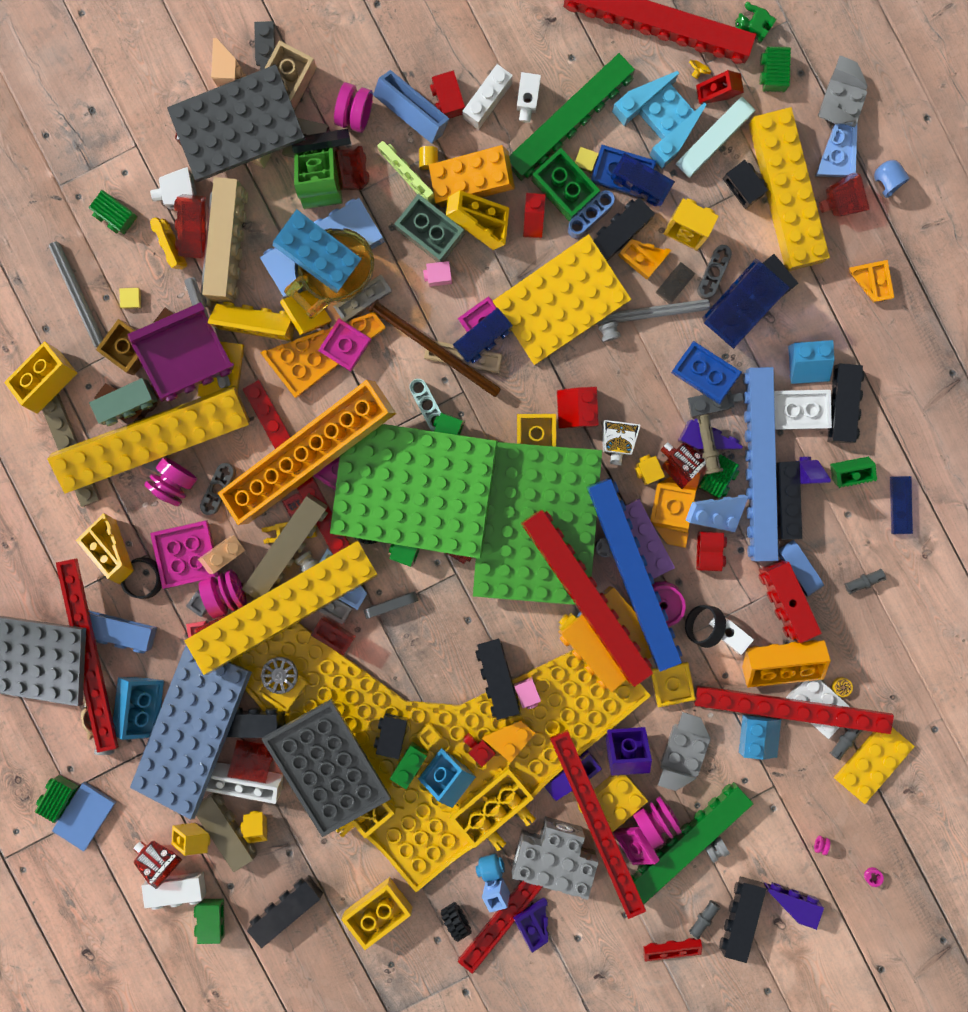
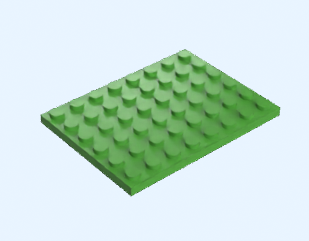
[330,424,498,559]
[473,442,602,605]

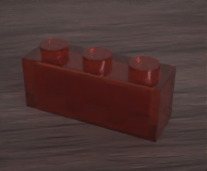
[174,194,206,258]

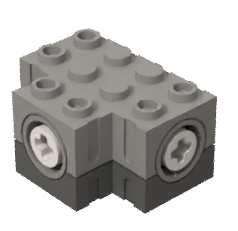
[512,816,598,900]

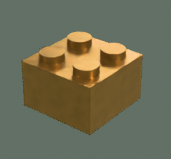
[96,319,142,375]

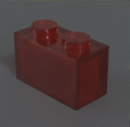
[311,617,356,656]

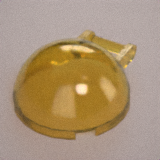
[284,228,374,319]

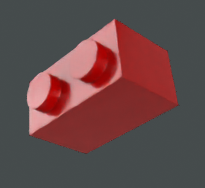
[430,70,465,119]

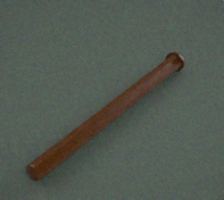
[369,299,501,397]

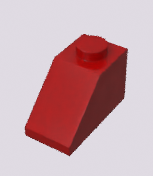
[696,70,744,104]
[523,193,546,238]

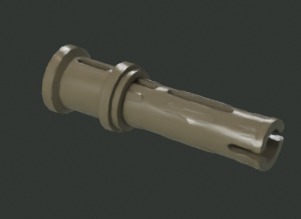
[697,414,723,475]

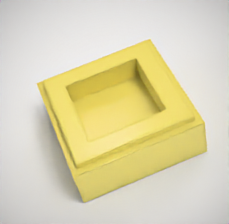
[575,147,598,173]
[119,288,141,309]

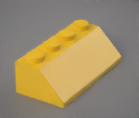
[208,302,295,341]

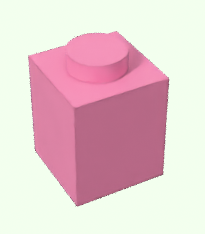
[423,261,452,287]
[514,677,541,709]

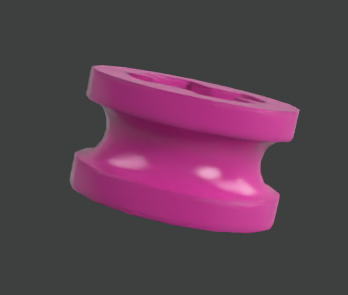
[814,835,830,855]
[864,867,884,887]

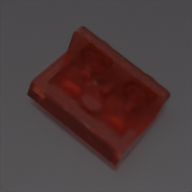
[334,146,369,190]

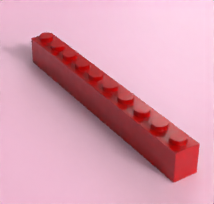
[563,0,756,64]
[521,510,654,687]

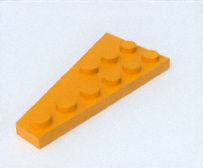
[260,312,386,398]

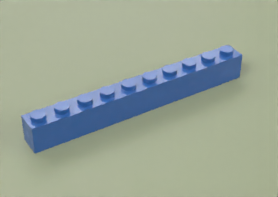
[587,478,683,672]

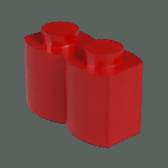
[696,531,727,571]

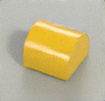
[419,146,438,170]

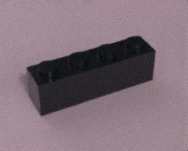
[593,197,655,261]
[827,363,865,444]
[776,461,803,540]
[475,638,521,721]
[227,707,286,738]
[247,875,323,949]
[719,876,767,963]

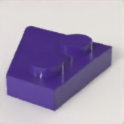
[513,897,548,953]

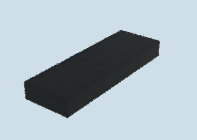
[292,129,351,153]

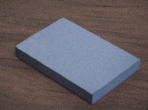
[52,782,116,851]

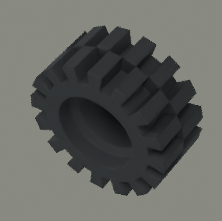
[441,902,472,942]

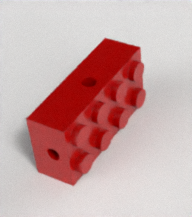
[758,560,822,643]

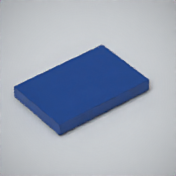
[591,145,656,199]
[671,341,742,404]

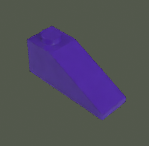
[799,457,831,484]

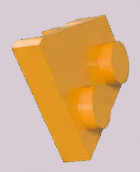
[618,239,671,280]
[848,260,894,303]
[482,719,535,763]

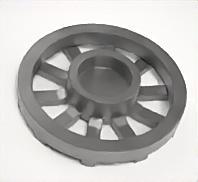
[261,657,298,694]

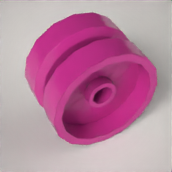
[334,82,373,133]
[652,581,686,627]

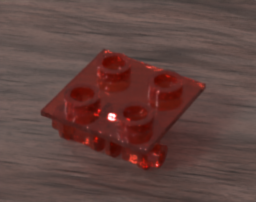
[227,740,273,784]

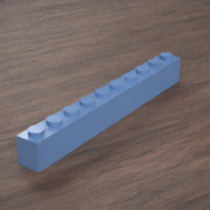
[743,367,778,561]

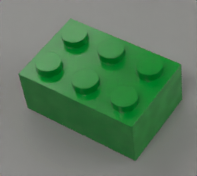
[531,148,601,222]

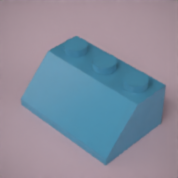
[113,677,164,740]

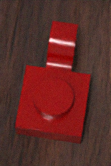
[463,733,496,767]

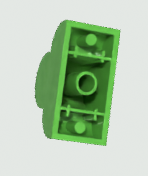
[294,147,343,210]

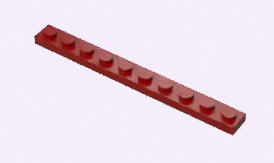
[242,380,350,555]
[56,558,119,753]
[694,685,894,734]
[550,730,646,919]

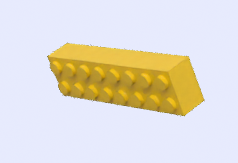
[748,107,830,271]

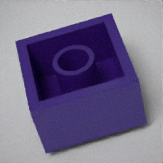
[606,727,652,776]

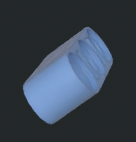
[568,190,615,239]
[778,540,824,597]

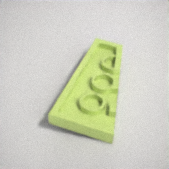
[377,141,435,205]

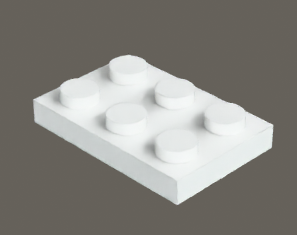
[774,390,832,430]
[786,680,850,739]

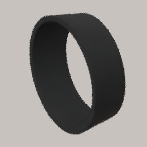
[121,557,162,599]
[685,605,726,648]

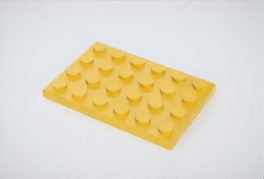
[493,234,631,365]

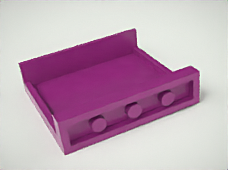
[128,302,234,402]

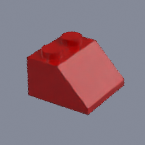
[557,387,599,429]

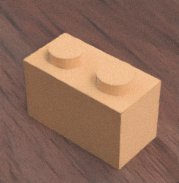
[198,535,245,574]

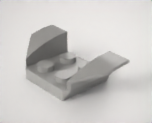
[818,56,868,127]
[658,712,710,791]

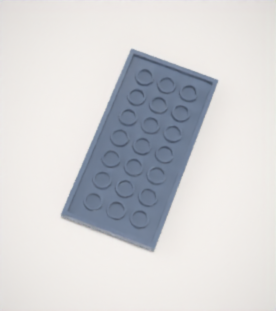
[130,645,252,820]

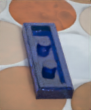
[890,476,913,534]

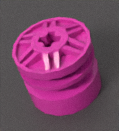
[144,457,198,506]
[199,569,247,619]
[633,796,682,849]

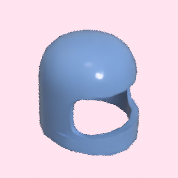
[874,160,910,198]

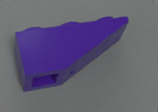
[678,418,743,450]
[544,749,602,801]
[764,882,824,930]

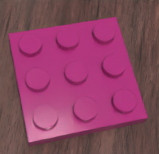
[150,520,220,589]

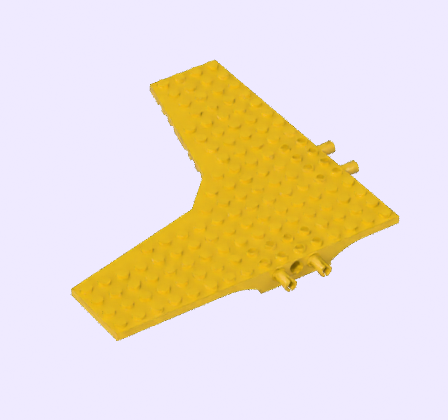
[231,622,651,892]

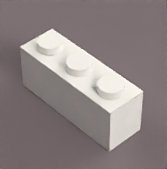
[463,64,513,130]
[141,872,206,910]

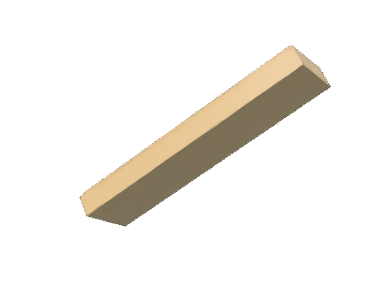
[424,341,503,374]

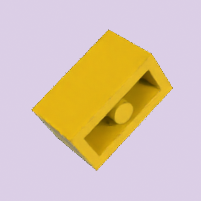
[171,823,210,856]

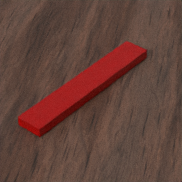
[458,881,543,974]

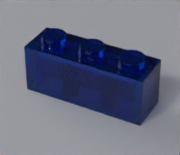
[611,153,675,207]
[453,307,512,365]

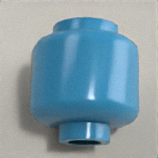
[476,854,505,882]

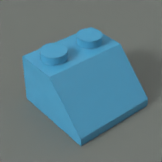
[788,340,835,384]
[739,715,782,760]
[418,748,476,808]

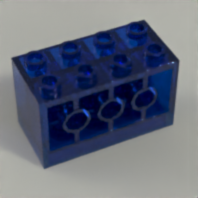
[702,258,790,349]

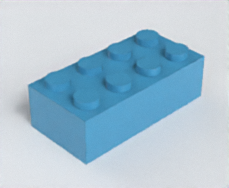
[272,209,362,293]

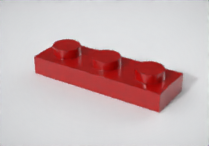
[643,938,702,962]

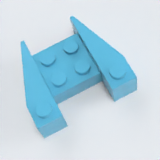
[612,71,707,169]

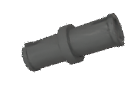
[844,569,886,595]
[830,728,863,761]
[689,900,721,939]

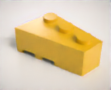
[446,190,509,250]
[76,513,134,584]

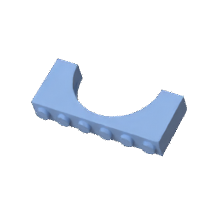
[260,198,385,298]

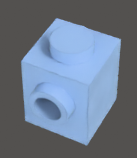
[482,878,510,913]

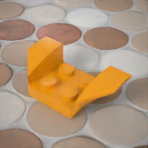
[650,470,700,548]

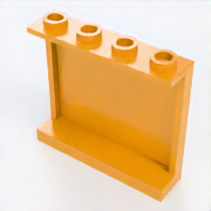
[558,586,652,692]

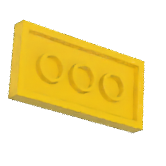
[834,727,915,804]

